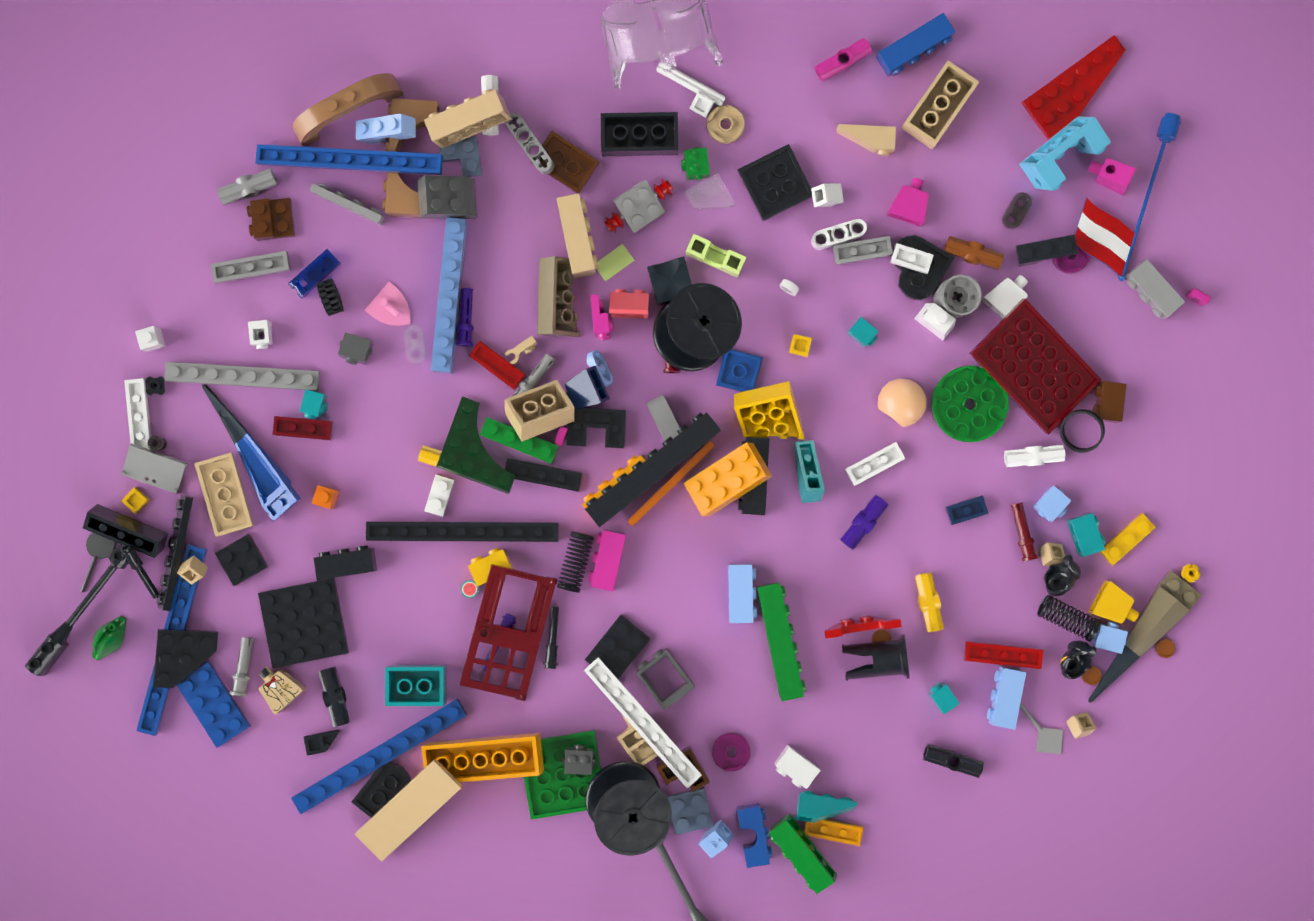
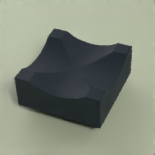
[647,256,692,305]

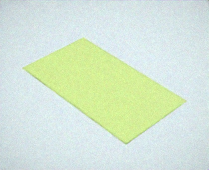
[597,244,635,281]

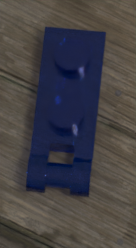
[288,249,341,299]

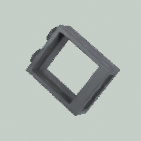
[636,648,695,710]

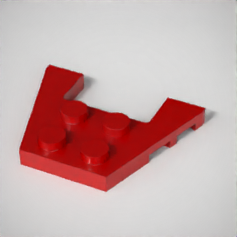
[824,615,902,639]

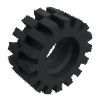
[317,278,344,316]

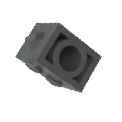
[338,332,373,365]
[562,744,596,775]

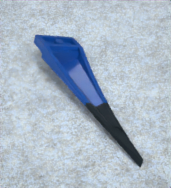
[202,384,301,521]

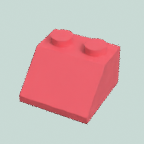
[609,289,649,319]

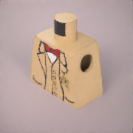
[259,666,307,715]

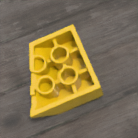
[734,381,804,439]

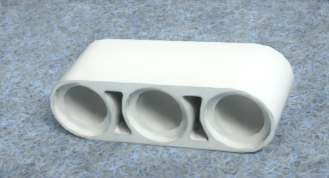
[811,219,867,250]

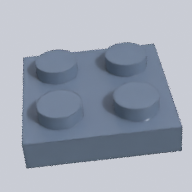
[667,787,713,835]

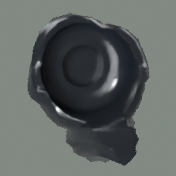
[1044,555,1081,596]
[1060,640,1096,679]

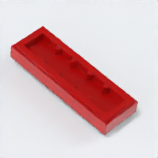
[469,341,526,390]

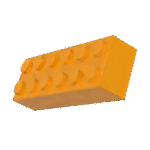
[421,733,544,782]

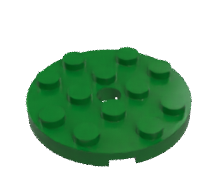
[931,366,1009,442]

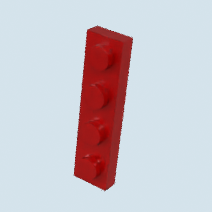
[964,641,1044,669]

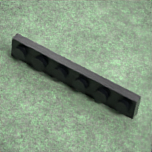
[156,495,193,611]

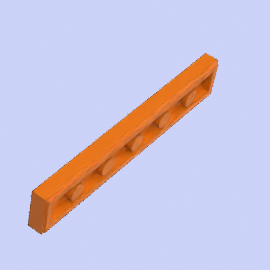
[627,441,714,526]

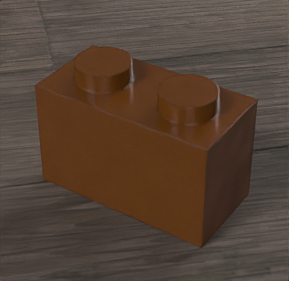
[1092,381,1127,423]

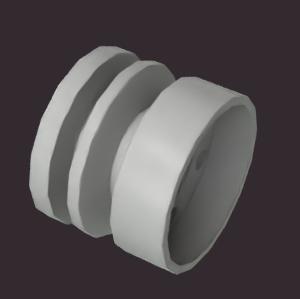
[934,275,982,318]

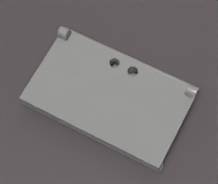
[121,443,188,494]

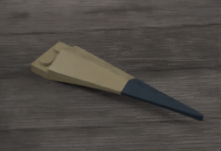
[1088,570,1202,703]

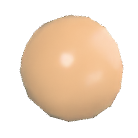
[878,378,927,427]

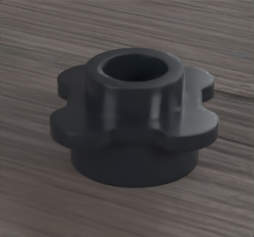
[146,376,165,395]

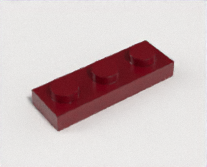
[272,416,333,441]

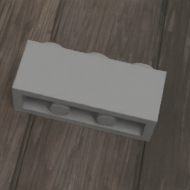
[1124,259,1185,319]

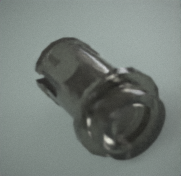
[147,435,167,451]

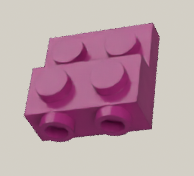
[590,294,614,340]

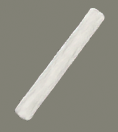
[657,62,726,106]

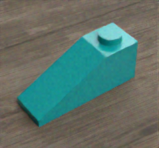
[794,440,825,503]

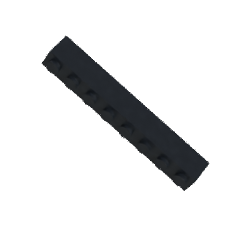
[585,412,721,528]

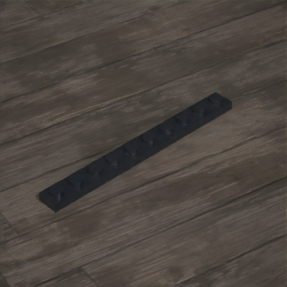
[366,521,559,542]

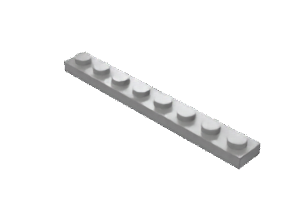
[165,362,320,391]

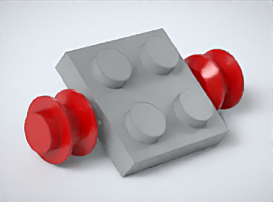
[604,179,674,233]

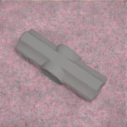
[217,168,278,205]

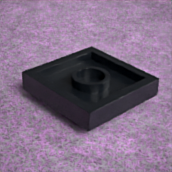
[215,534,268,586]

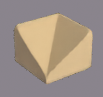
[1039,542,1065,566]
[177,556,208,585]
[1066,712,1097,739]

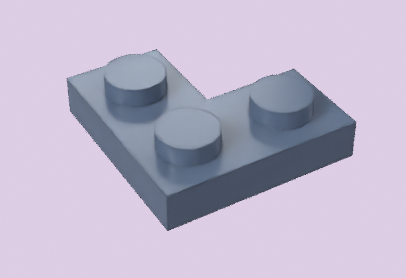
[440,137,483,177]

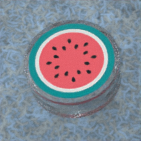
[460,579,480,599]

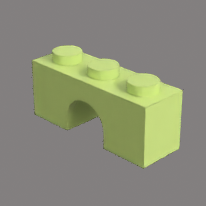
[685,234,746,278]

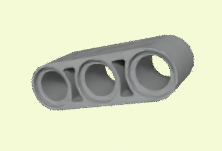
[646,395,680,441]

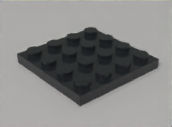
[258,578,349,669]

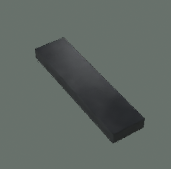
[505,458,582,492]

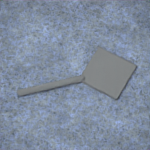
[1020,702,1063,754]

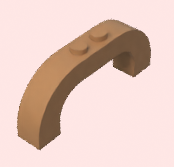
[292,73,404,147]

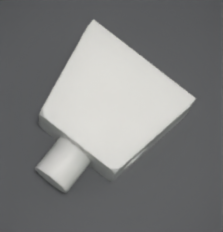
[981,275,1028,319]
[914,303,956,340]

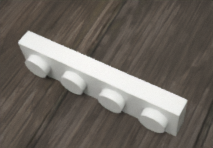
[124,378,153,450]

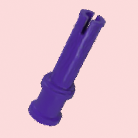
[456,288,474,347]

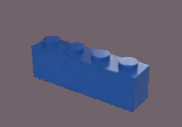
[876,13,955,76]

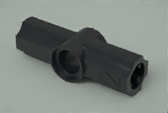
[319,666,350,727]
[923,744,984,778]

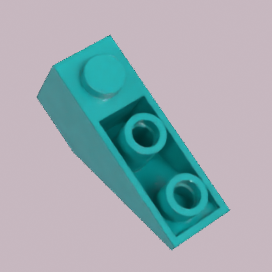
[795,791,858,823]

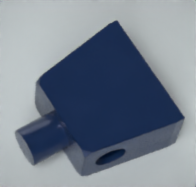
[565,366,610,409]

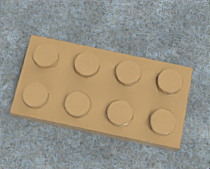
[194,452,254,537]

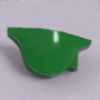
[92,615,127,661]

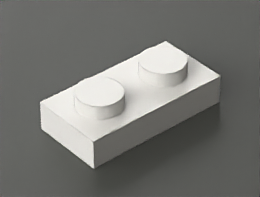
[890,243,934,274]
[424,474,455,517]

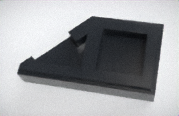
[303,729,340,756]

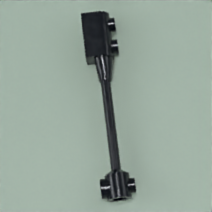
[25,544,129,676]

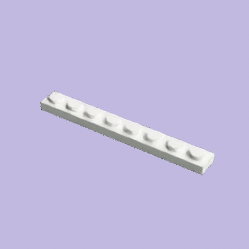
[584,657,702,788]

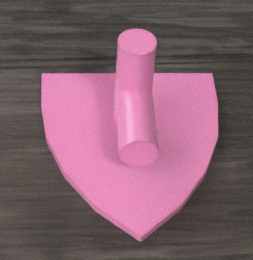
[365,281,411,326]

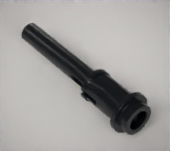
[120,544,159,599]
[543,607,559,669]

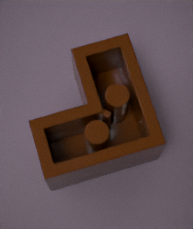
[657,746,710,792]

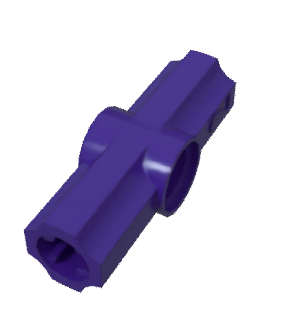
[840,495,888,550]

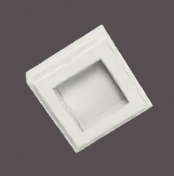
[689,91,715,118]

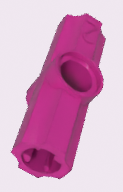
[814,38,872,82]

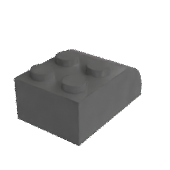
[418,175,477,219]

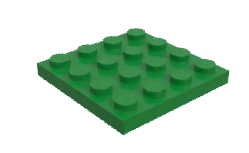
[524,730,601,820]

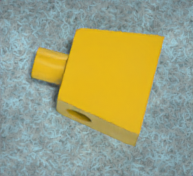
[1088,580,1139,624]

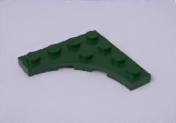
[436,396,516,494]

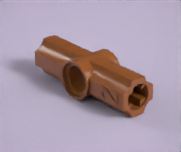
[944,236,1004,270]

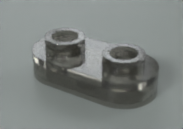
[1002,192,1032,229]

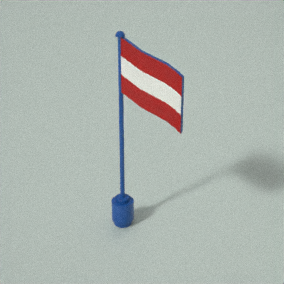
[1075,113,1181,281]

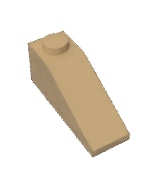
[836,124,896,156]

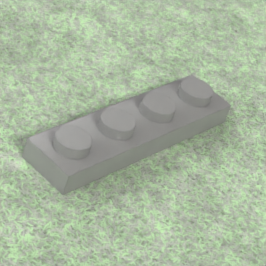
[309,183,385,226]
[211,251,291,284]

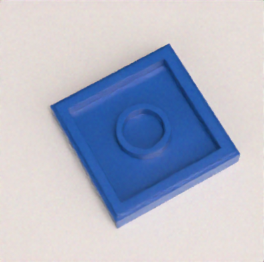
[716,349,762,392]

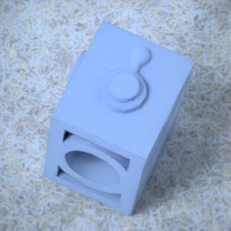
[1033,485,1071,522]
[1092,621,1128,654]
[699,820,734,858]

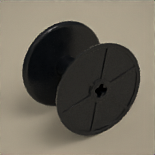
[653,283,742,371]
[585,761,672,856]

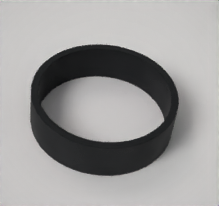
[1060,409,1105,453]

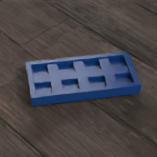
[177,662,251,748]

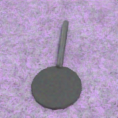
[81,533,115,592]

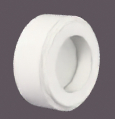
[779,279,799,296]

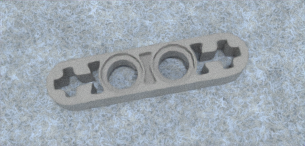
[505,112,554,175]

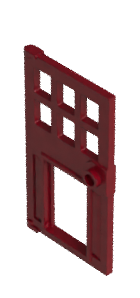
[459,564,558,701]

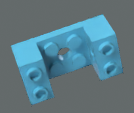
[1019,116,1111,191]

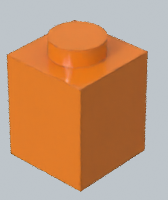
[312,485,340,509]

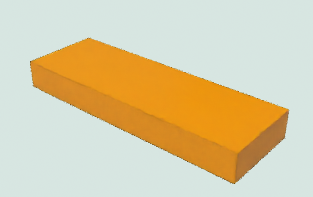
[803,819,864,846]

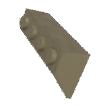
[537,256,581,337]

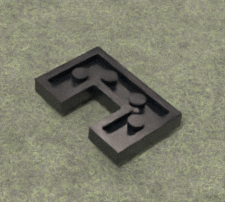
[567,408,626,449]

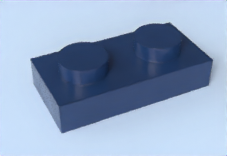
[945,495,989,525]

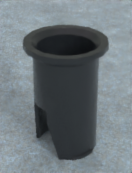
[842,634,910,681]

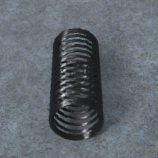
[557,531,594,593]
[1037,594,1101,642]

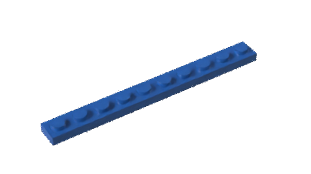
[255,144,443,175]
[136,544,208,736]
[291,698,467,815]

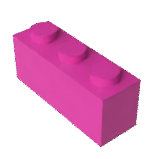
[588,530,626,592]

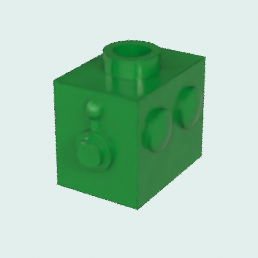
[681,147,710,180]

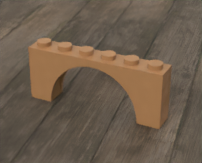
[382,99,440,218]

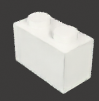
[774,745,820,789]

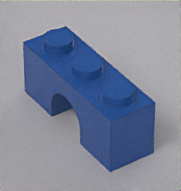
[736,803,773,868]

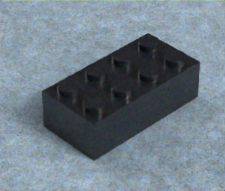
[601,112,678,156]

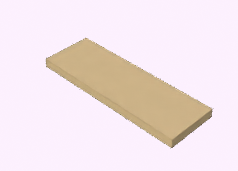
[354,759,462,862]

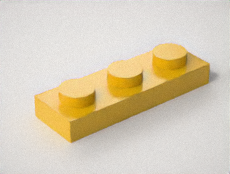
[1100,513,1156,566]

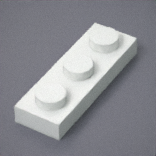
[845,442,905,486]

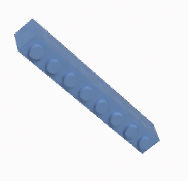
[431,217,468,374]

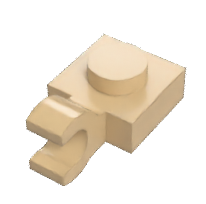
[505,336,537,365]

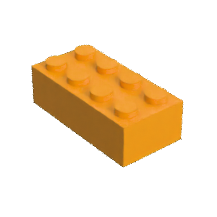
[684,442,773,517]

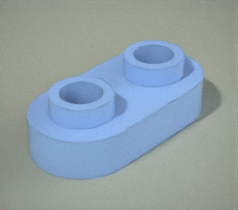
[586,350,613,387]

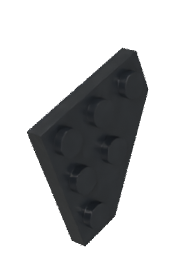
[153,629,218,688]

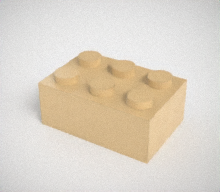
[505,380,574,441]

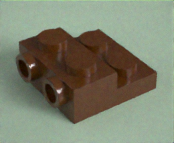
[247,198,295,241]

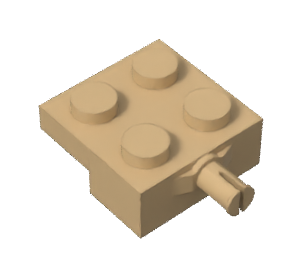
[617,716,658,765]

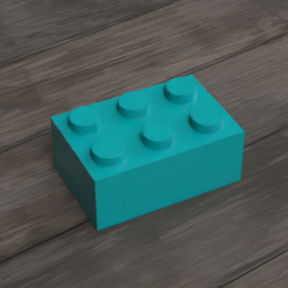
[385,665,447,706]

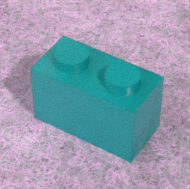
[1066,513,1106,557]

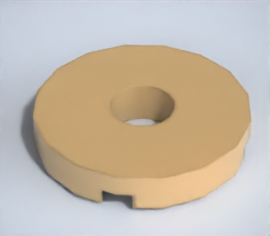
[707,105,745,144]

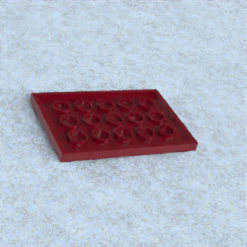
[969,298,1102,435]

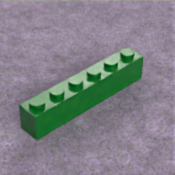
[756,582,806,702]

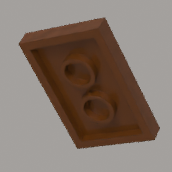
[531,131,600,194]

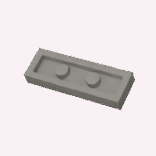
[832,236,893,265]

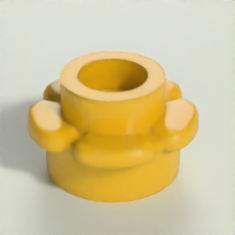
[1181,564,1200,583]

